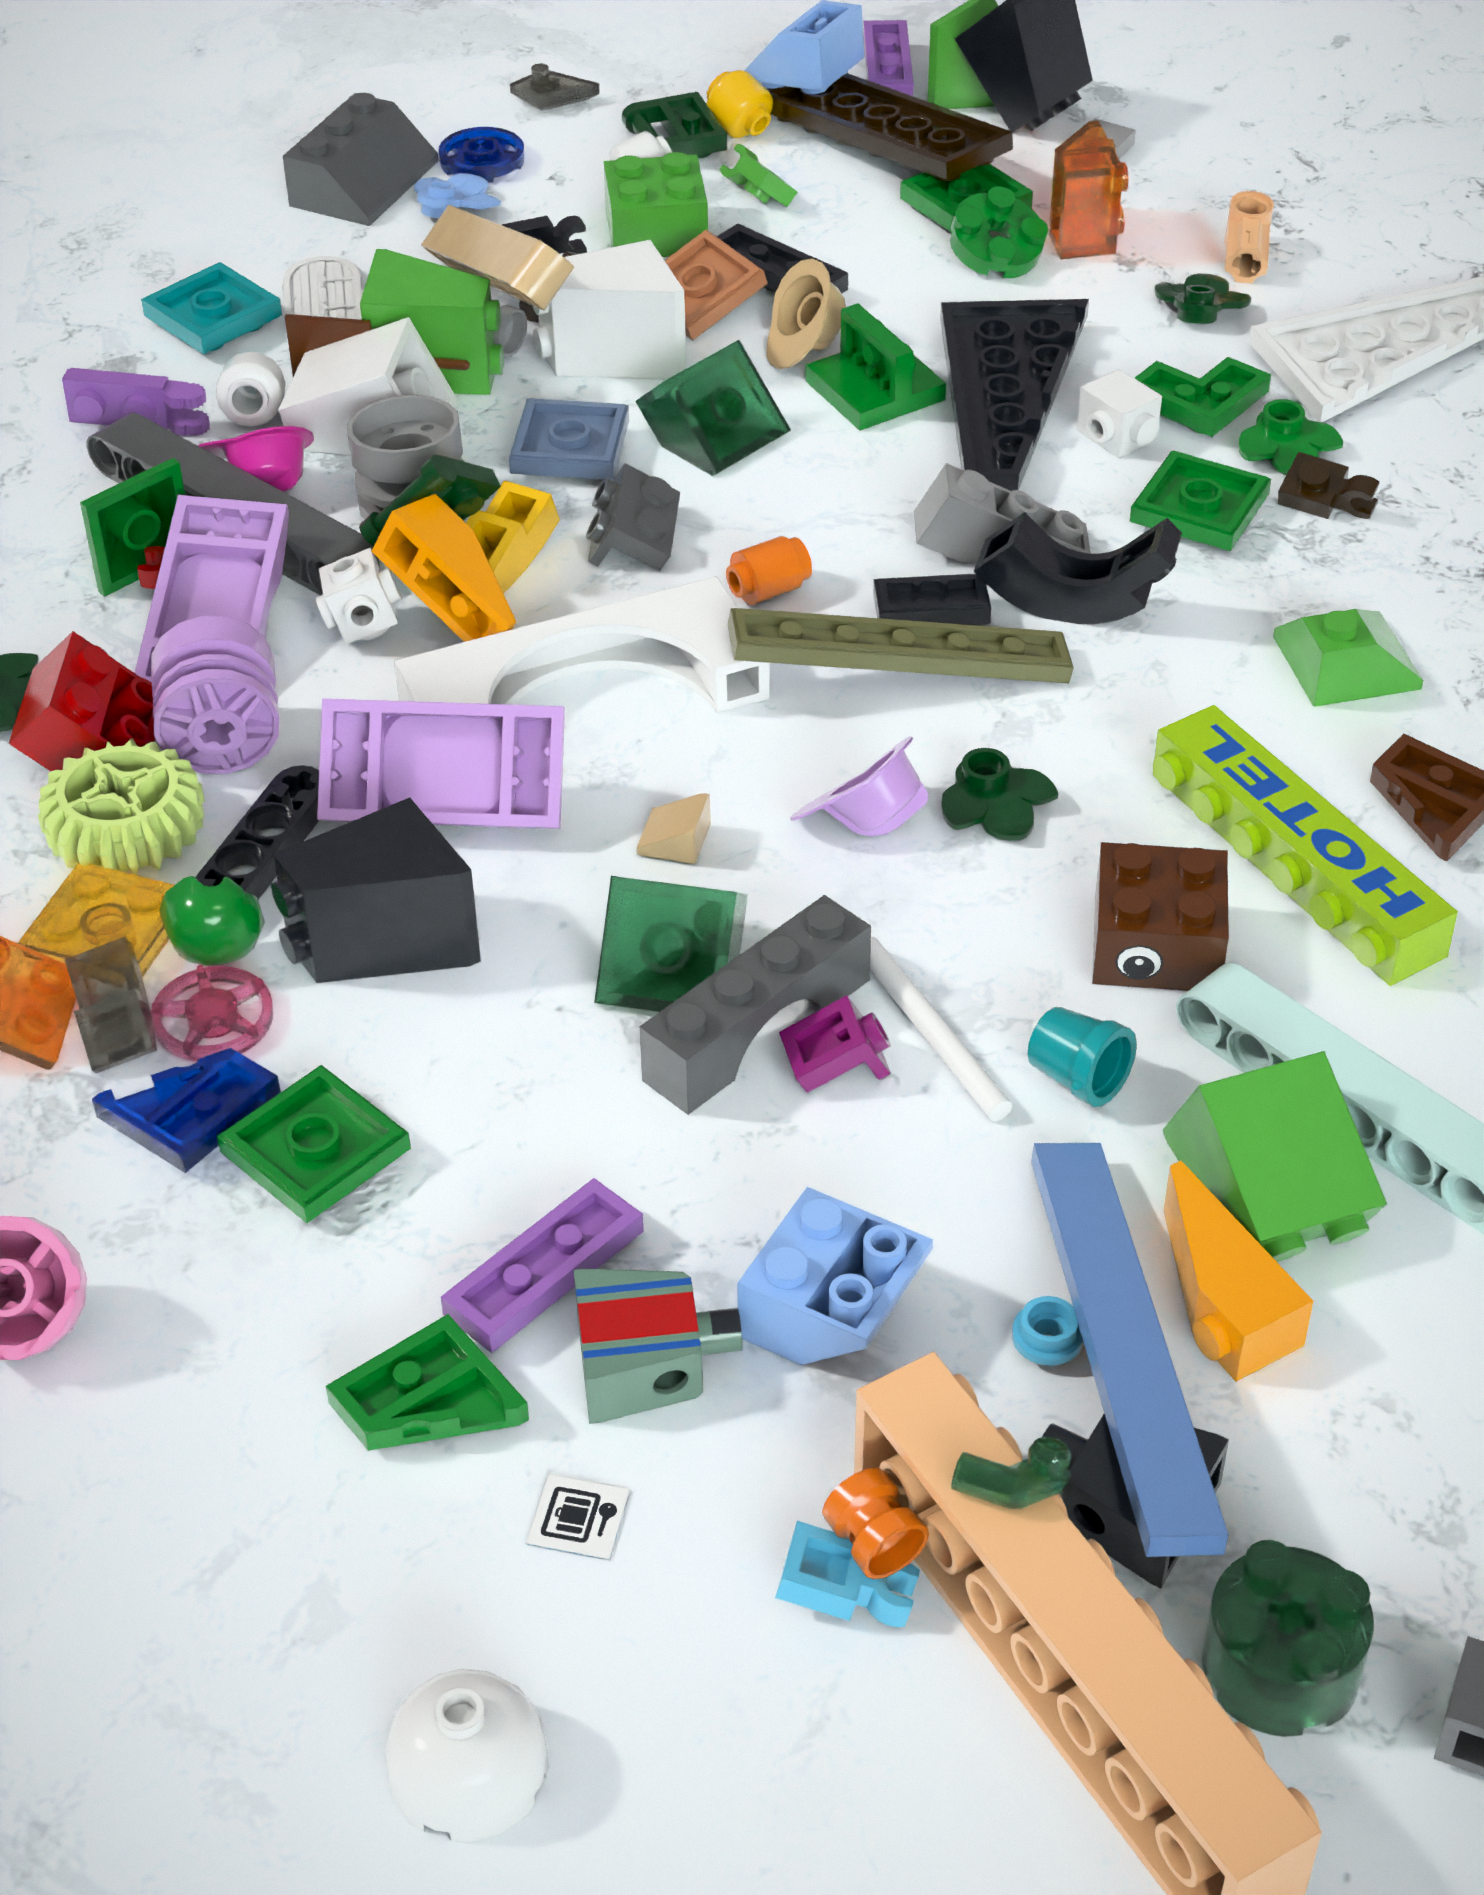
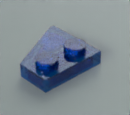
[92,1048,281,1173]

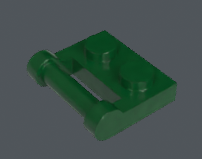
[621,91,727,158]
[359,454,501,547]

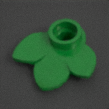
[1239,399,1343,475]

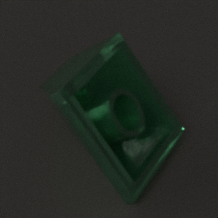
[635,340,791,477]
[594,876,748,1012]

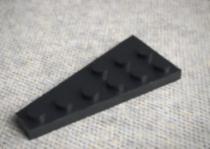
[940,299,1089,491]

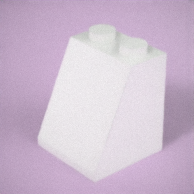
[533,240,687,380]
[278,317,458,455]

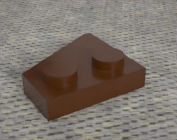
[1370,734,1484,862]

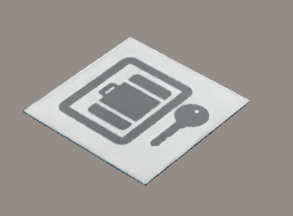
[525,1474,631,1560]

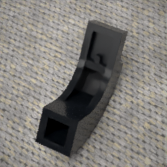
[973,512,1182,625]

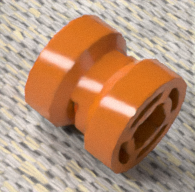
[822,1468,929,1579]

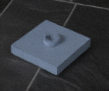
[509,398,629,480]

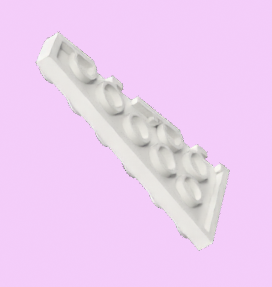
[1249,276,1484,422]

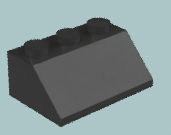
[282,93,439,226]

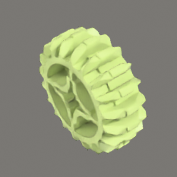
[38,739,205,879]

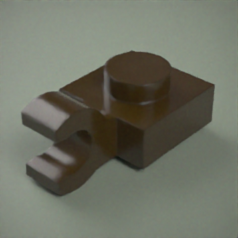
[1278,452,1380,519]

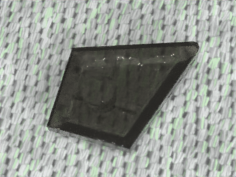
[510,63,600,111]

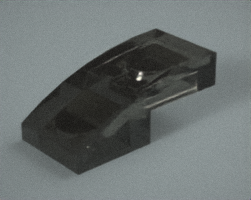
[64,937,157,1074]

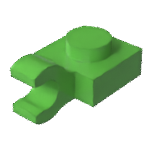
[720,144,798,207]

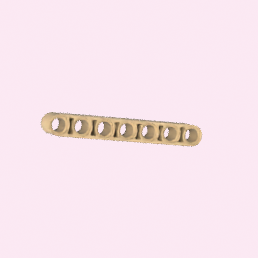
[421,205,575,311]

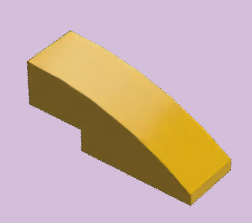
[466,480,560,593]

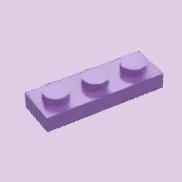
[863,20,914,96]
[441,1178,644,1353]

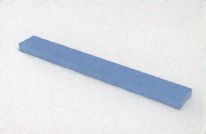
[1031,1143,1229,1557]

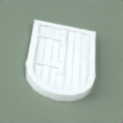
[282,256,363,335]

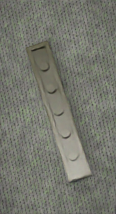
[727,608,1074,683]

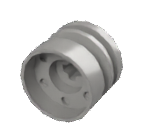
[347,395,465,519]

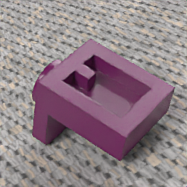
[779,995,891,1093]

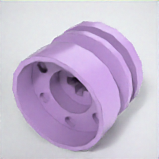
[151,616,279,774]

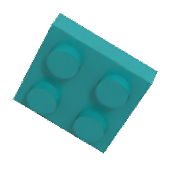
[141,262,282,354]

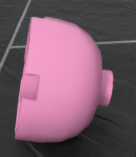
[0,1216,87,1360]

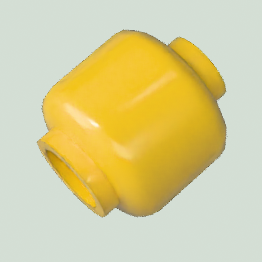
[707,70,773,138]

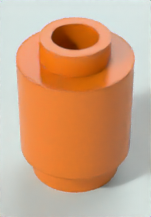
[726,536,812,605]

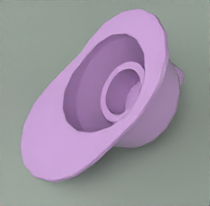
[790,736,929,836]

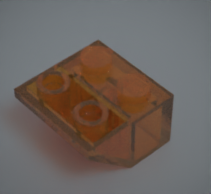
[1049,120,1129,260]

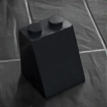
[955,0,1093,132]
[271,797,481,983]

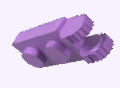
[62,368,210,437]

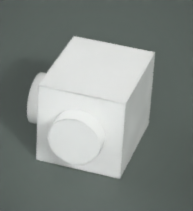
[1077,369,1162,459]

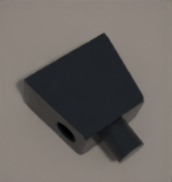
[1034,1414,1229,1589]

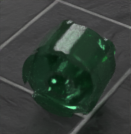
[1202,1540,1374,1737]

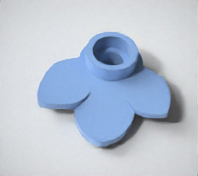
[414,173,501,218]

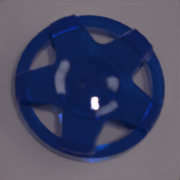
[439,127,525,183]

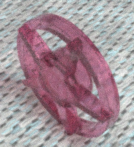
[151,965,274,1062]

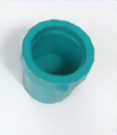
[1027,1007,1137,1107]

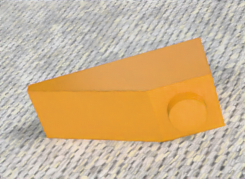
[371,494,516,642]
[1163,1160,1313,1382]

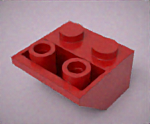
[8,631,155,772]

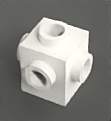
[316,548,402,644]

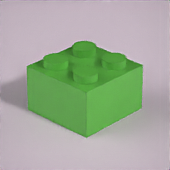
[603,152,708,257]

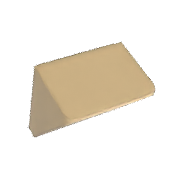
[636,793,711,864]

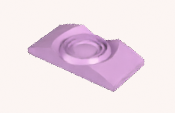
[135,495,289,683]
[317,698,565,829]

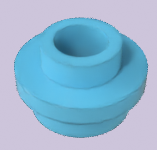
[1012,1296,1084,1366]

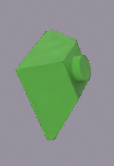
[927,0,999,109]
[1273,609,1424,707]

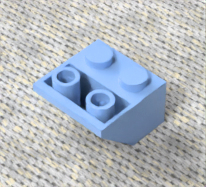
[744,0,864,94]
[737,1187,933,1365]

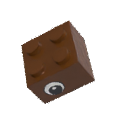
[1092,842,1229,991]

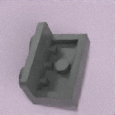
[586,463,681,571]

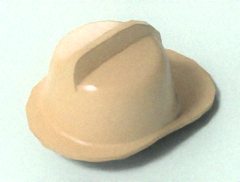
[766,259,846,369]

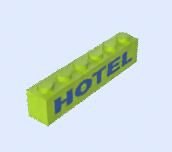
[1152,705,1458,986]

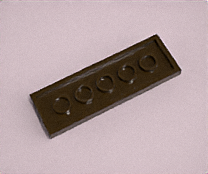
[766,73,1013,181]

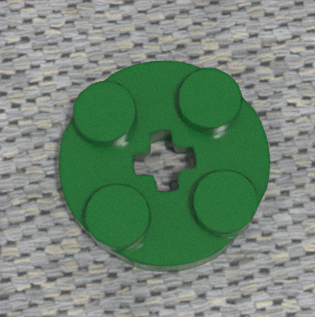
[949,186,1049,278]

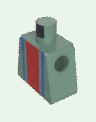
[574,1269,742,1424]

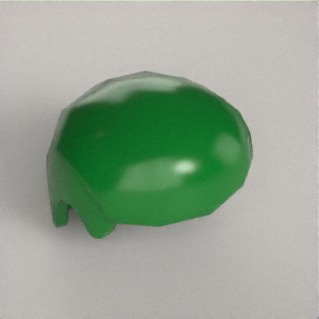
[159,876,265,966]

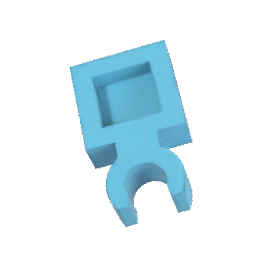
[775,1521,920,1627]

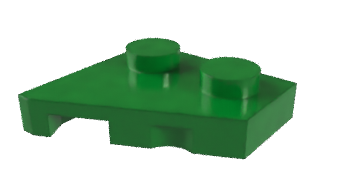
[326,1314,529,1451]

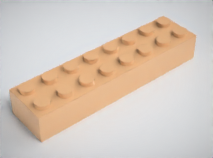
[854,1351,1322,1895]

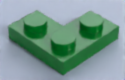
[1135,357,1271,437]

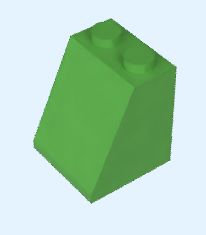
[360,249,504,395]
[1162,1051,1387,1262]

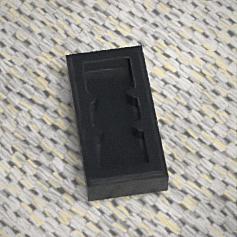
[873,574,991,625]

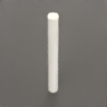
[870,937,1012,1121]

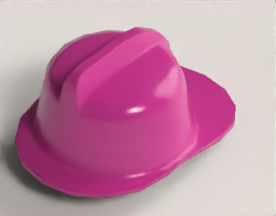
[198,426,314,492]

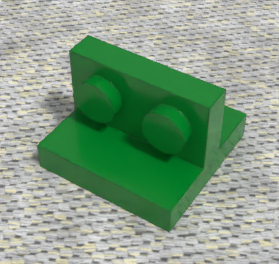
[806,303,946,431]

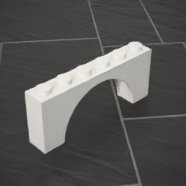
[394,576,770,713]

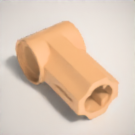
[1224,191,1274,284]

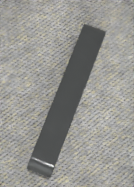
[86,412,380,595]

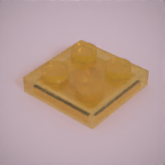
[18,862,174,989]

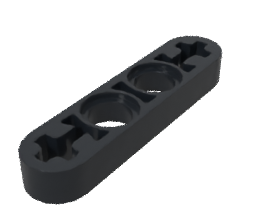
[196,765,320,900]

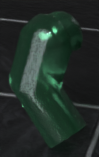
[951,1437,1072,1510]

